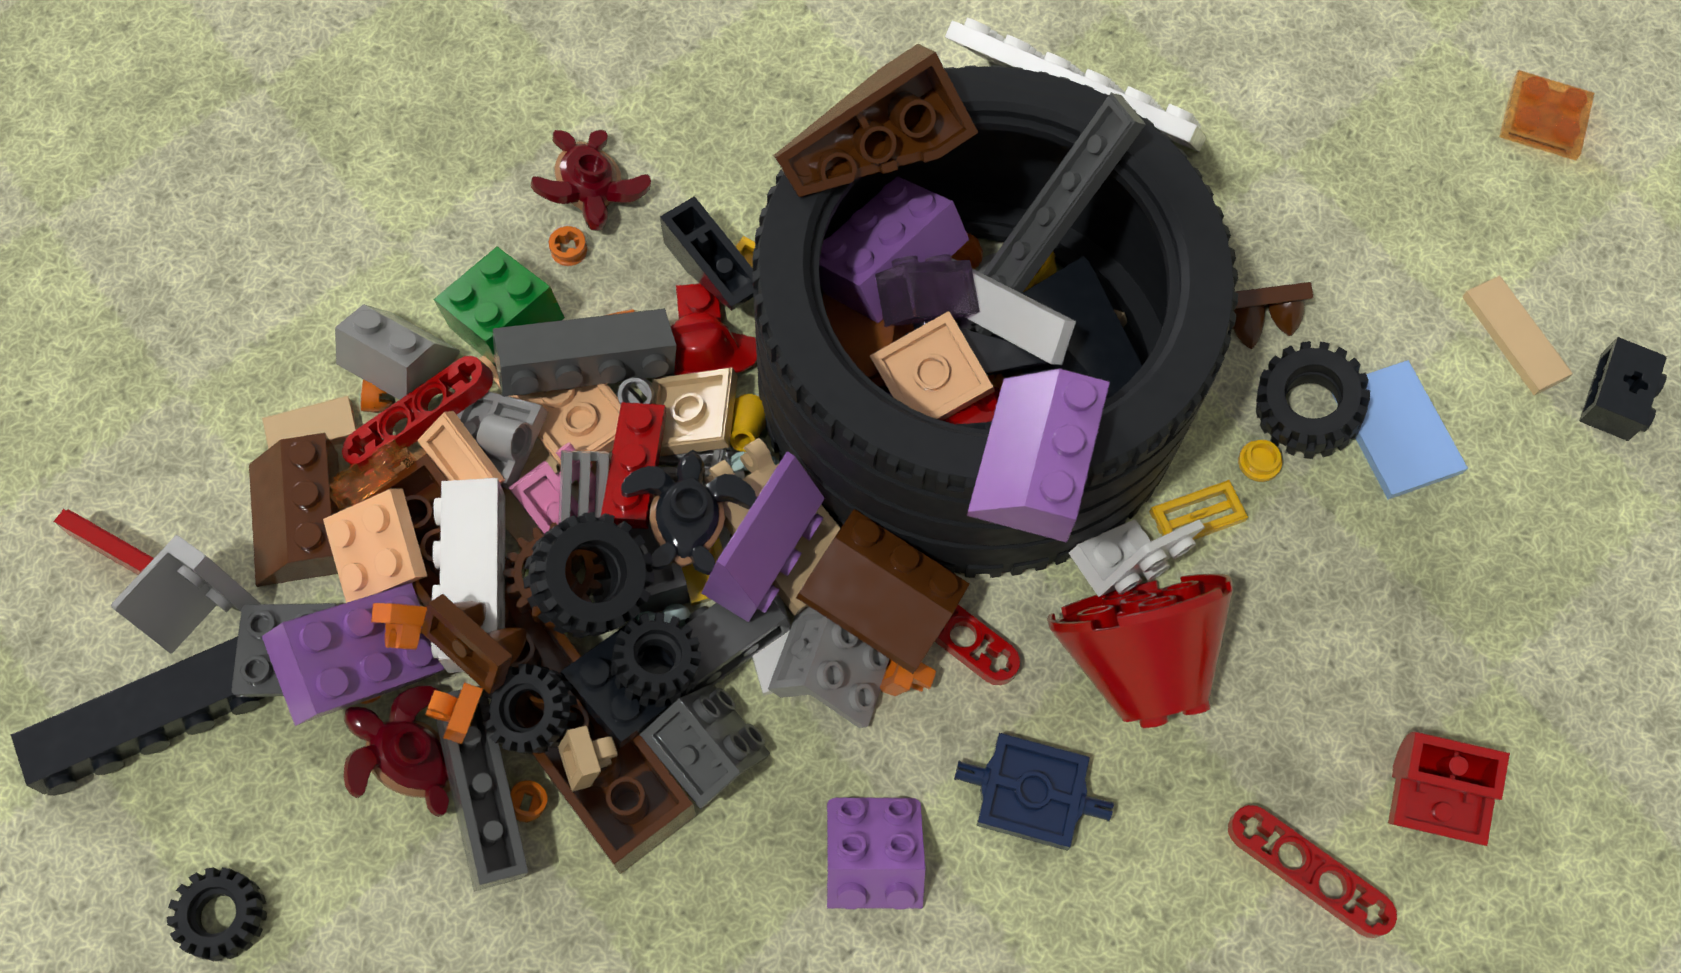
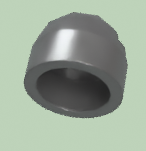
[618,376,655,404]

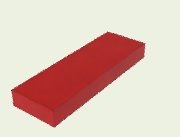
[53,509,154,575]

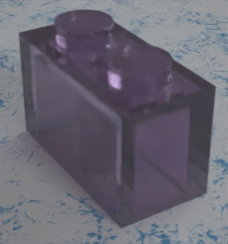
[875,254,980,327]

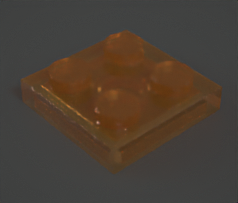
[1499,70,1595,160]

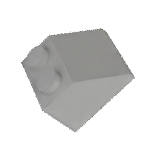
[335,304,460,400]

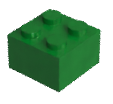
[433,246,565,366]

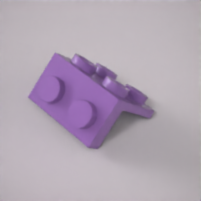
[827,798,925,910]

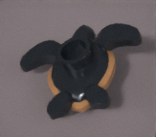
[621,450,757,575]

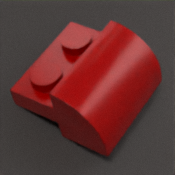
[1388,732,1510,846]

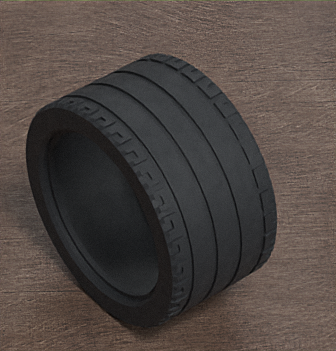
[752,65,1238,578]

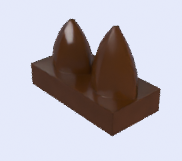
[1233,282,1313,349]
[421,594,527,694]

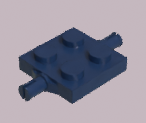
[954,733,1114,851]

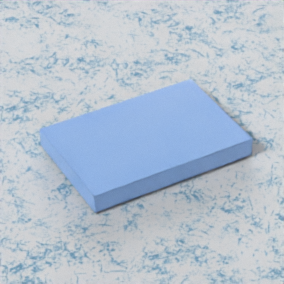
[1331,360,1468,500]

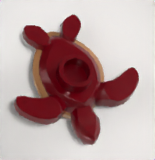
[531,129,651,231]
[344,686,451,817]

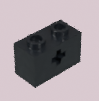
[1579,337,1667,441]

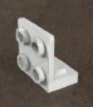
[1069,519,1205,597]

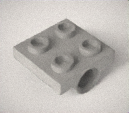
[457,392,548,489]

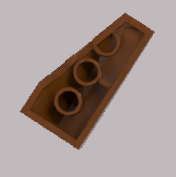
[773,44,978,197]

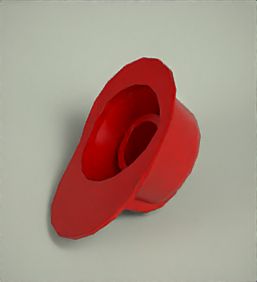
[671,312,757,375]

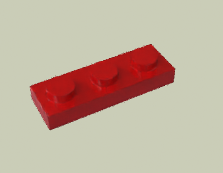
[601,402,667,529]

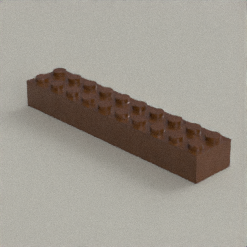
[350,454,697,874]

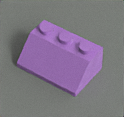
[967,369,1109,542]
[702,451,825,622]

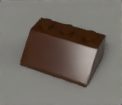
[249,433,342,587]
[796,509,970,674]

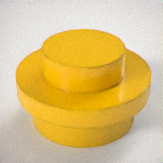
[1238,440,1283,482]

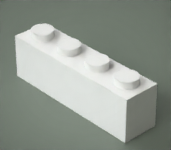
[431,478,505,673]

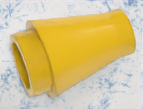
[730,394,766,452]

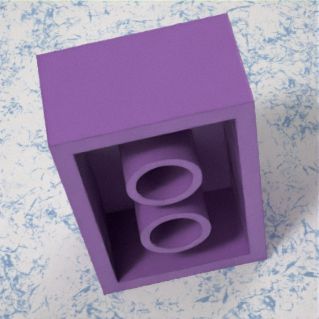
[819,176,969,323]
[262,583,444,726]

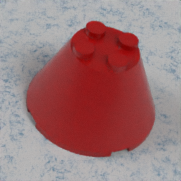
[1047,574,1233,728]

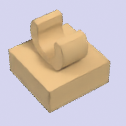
[558,726,618,792]

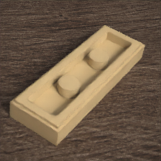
[1462,276,1573,396]

